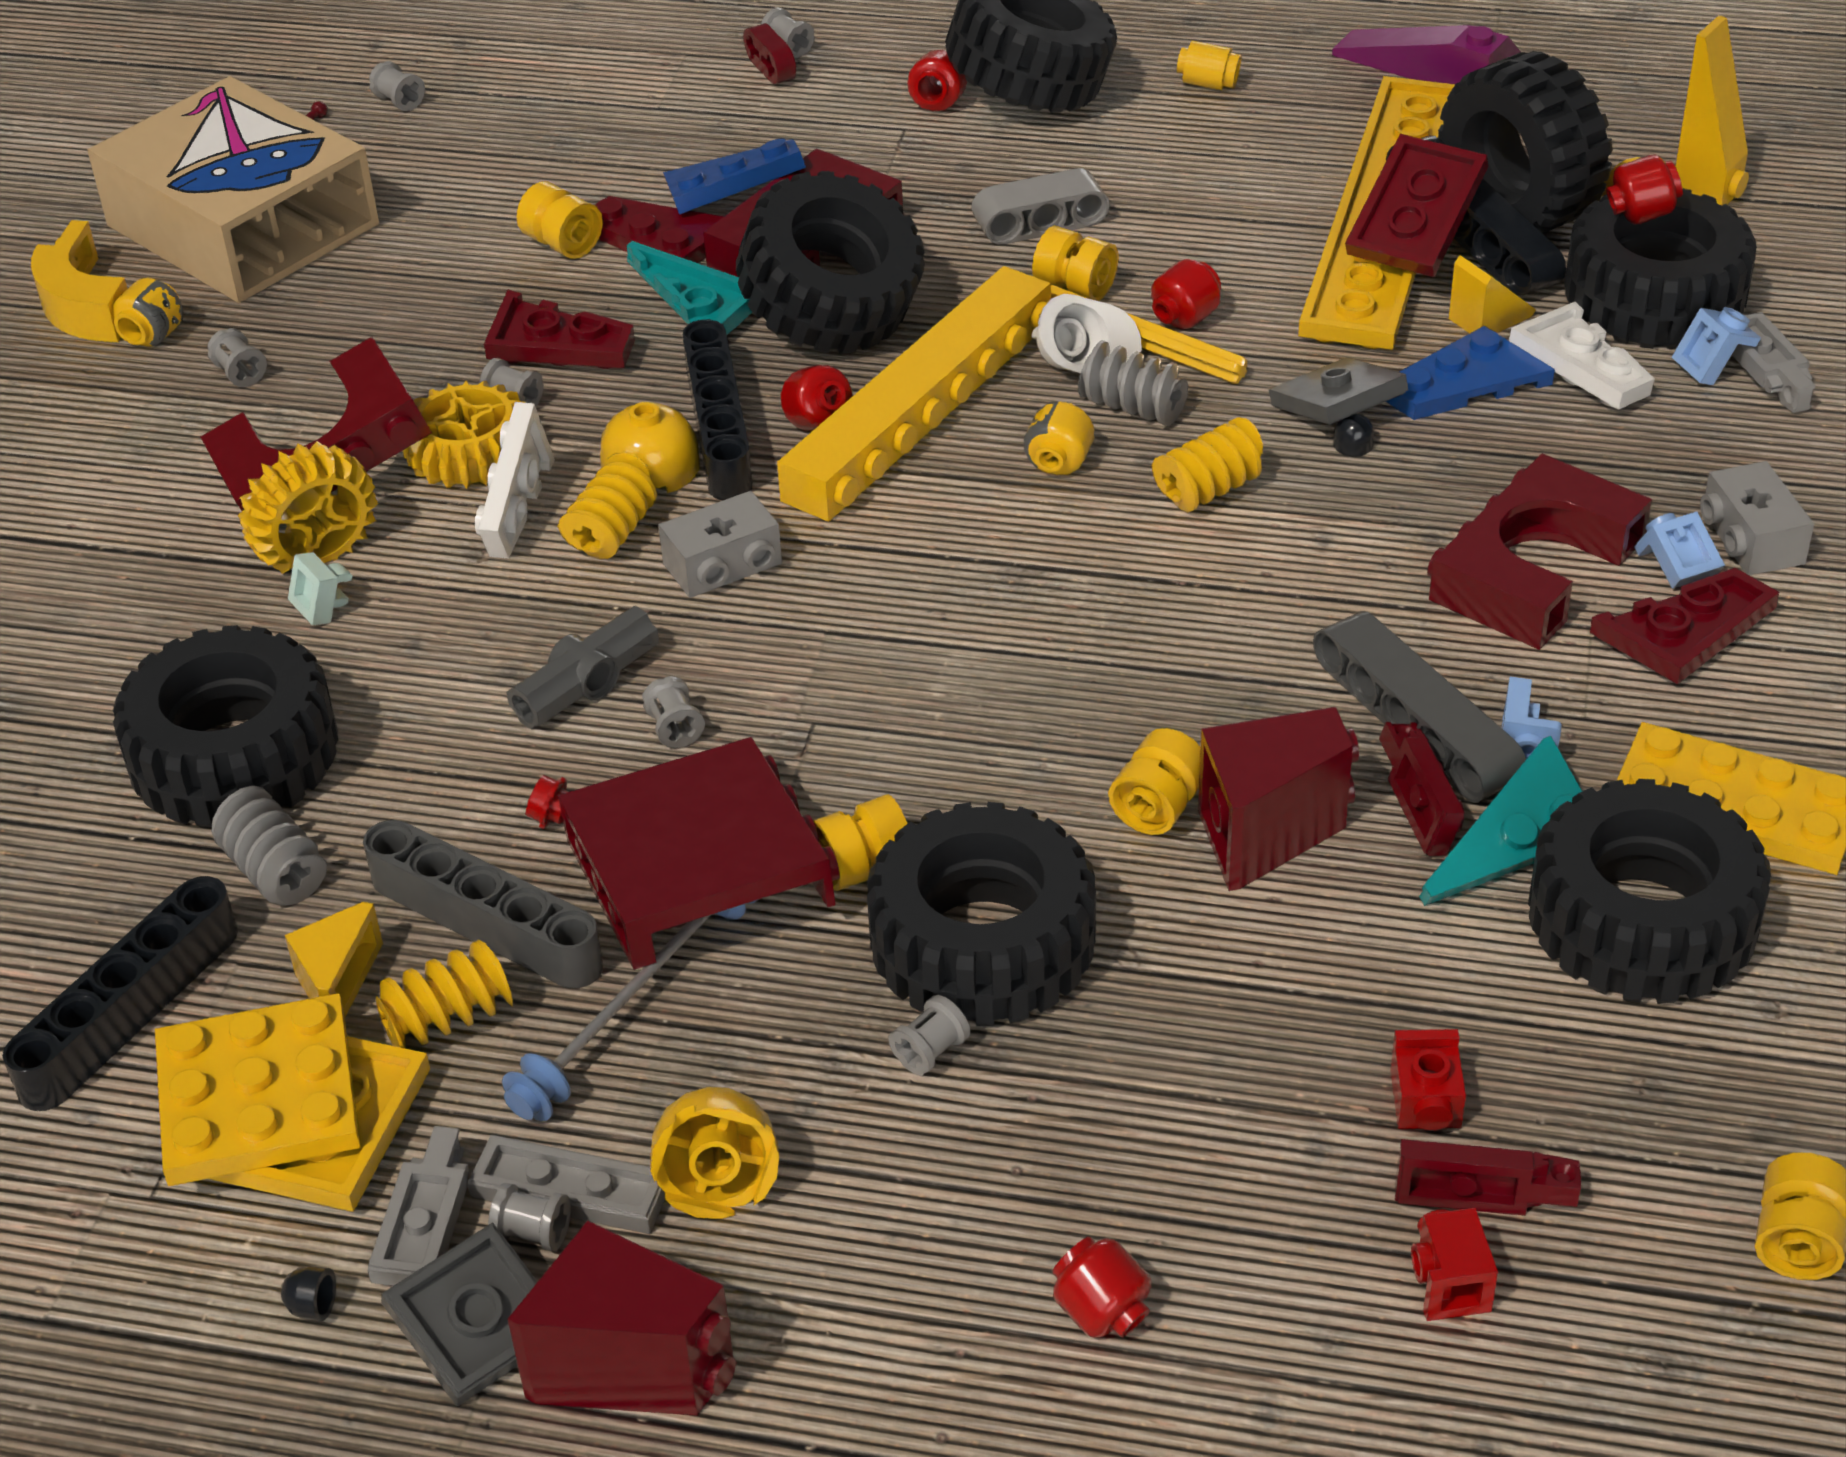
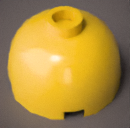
[600,402,699,494]
[650,1086,779,1219]

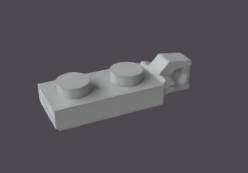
[1732,312,1815,413]
[368,1126,469,1286]

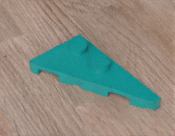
[626,241,752,335]
[1419,736,1582,906]

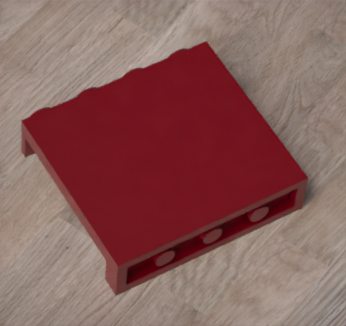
[558,737,840,970]

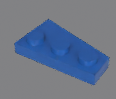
[663,138,806,214]
[1385,326,1555,420]

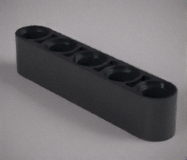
[1386,135,1566,296]
[682,319,753,501]
[2,876,238,1111]

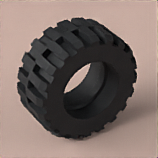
[945,0,1117,112]
[1438,51,1613,234]
[736,171,925,354]
[1564,188,1757,349]
[113,625,338,828]
[1528,779,1771,1004]
[867,802,1096,1027]

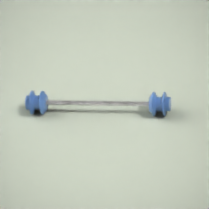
[502,900,757,1121]

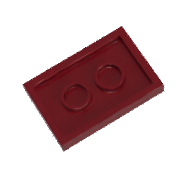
[1345,134,1488,277]

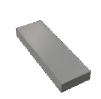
[467,1135,665,1234]

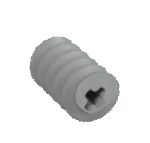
[1078,340,1188,426]
[211,786,328,906]

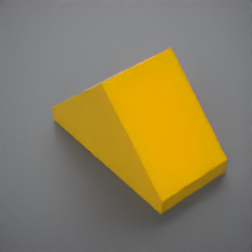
[1448,255,1536,334]
[285,902,383,1017]

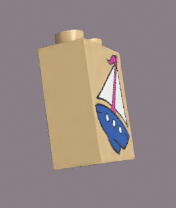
[87,76,379,303]

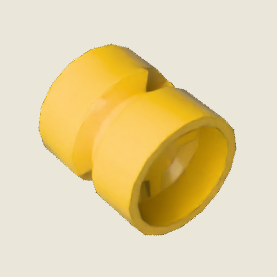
[516,181,603,259]
[1032,225,1119,301]
[1108,728,1201,835]
[813,794,907,891]
[1755,1153,1846,1280]

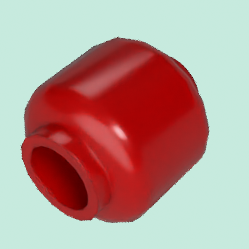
[907,50,967,112]
[1606,154,1683,224]
[1151,259,1221,330]
[780,365,853,431]
[1052,1236,1152,1338]

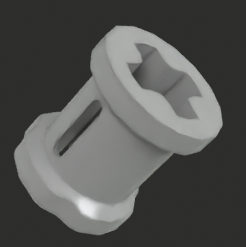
[761,7,815,58]
[369,61,425,111]
[207,328,267,387]
[479,358,544,407]
[642,676,705,748]
[888,995,970,1076]
[488,1183,571,1252]

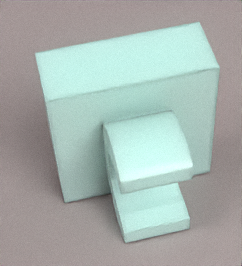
[288,552,353,626]

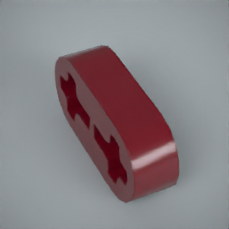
[743,23,796,84]

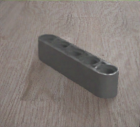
[1313,611,1526,803]
[363,820,603,988]

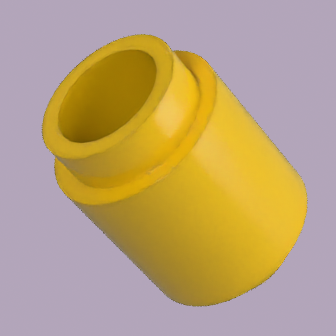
[1176,40,1242,91]

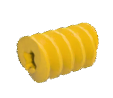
[1151,417,1263,513]
[557,452,657,559]
[376,940,513,1049]

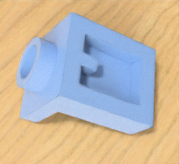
[1671,307,1761,385]
[1634,511,1725,589]
[1501,676,1562,759]

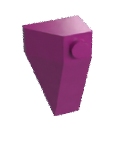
[1332,25,1521,84]

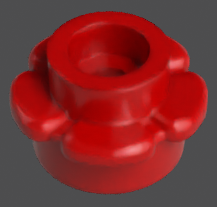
[525,775,569,829]

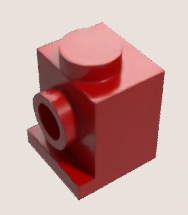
[1390,1029,1466,1130]
[1411,1208,1498,1321]

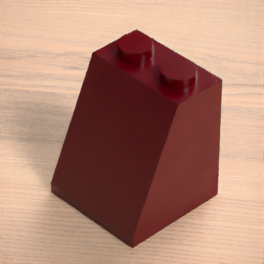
[1198,707,1359,891]
[508,1221,736,1416]

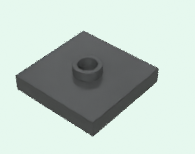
[1269,357,1408,425]
[381,1222,538,1407]

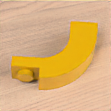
[31,220,128,343]

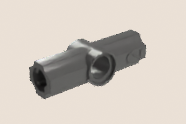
[506,606,660,730]

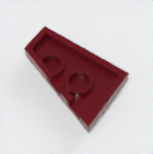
[594,196,723,263]
[484,289,635,369]
[1590,568,1780,684]

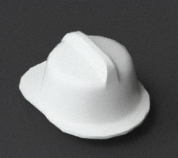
[1031,294,1142,374]

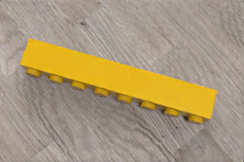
[777,266,1051,522]

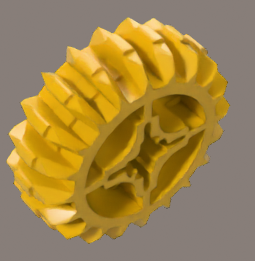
[402,380,526,489]
[238,441,379,574]

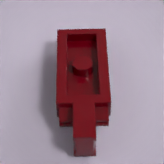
[1379,722,1465,856]
[1395,1139,1581,1216]

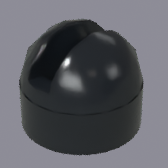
[1333,413,1374,457]
[281,1266,336,1321]

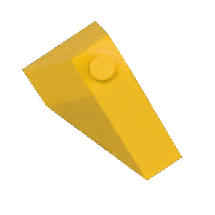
[1675,15,1749,206]

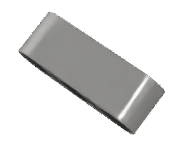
[971,168,1110,245]

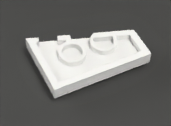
[1509,302,1655,410]
[475,402,555,559]

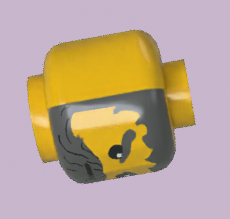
[113,277,184,347]
[1024,401,1094,475]

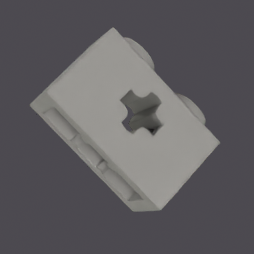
[1700,461,1814,575]
[658,491,782,598]

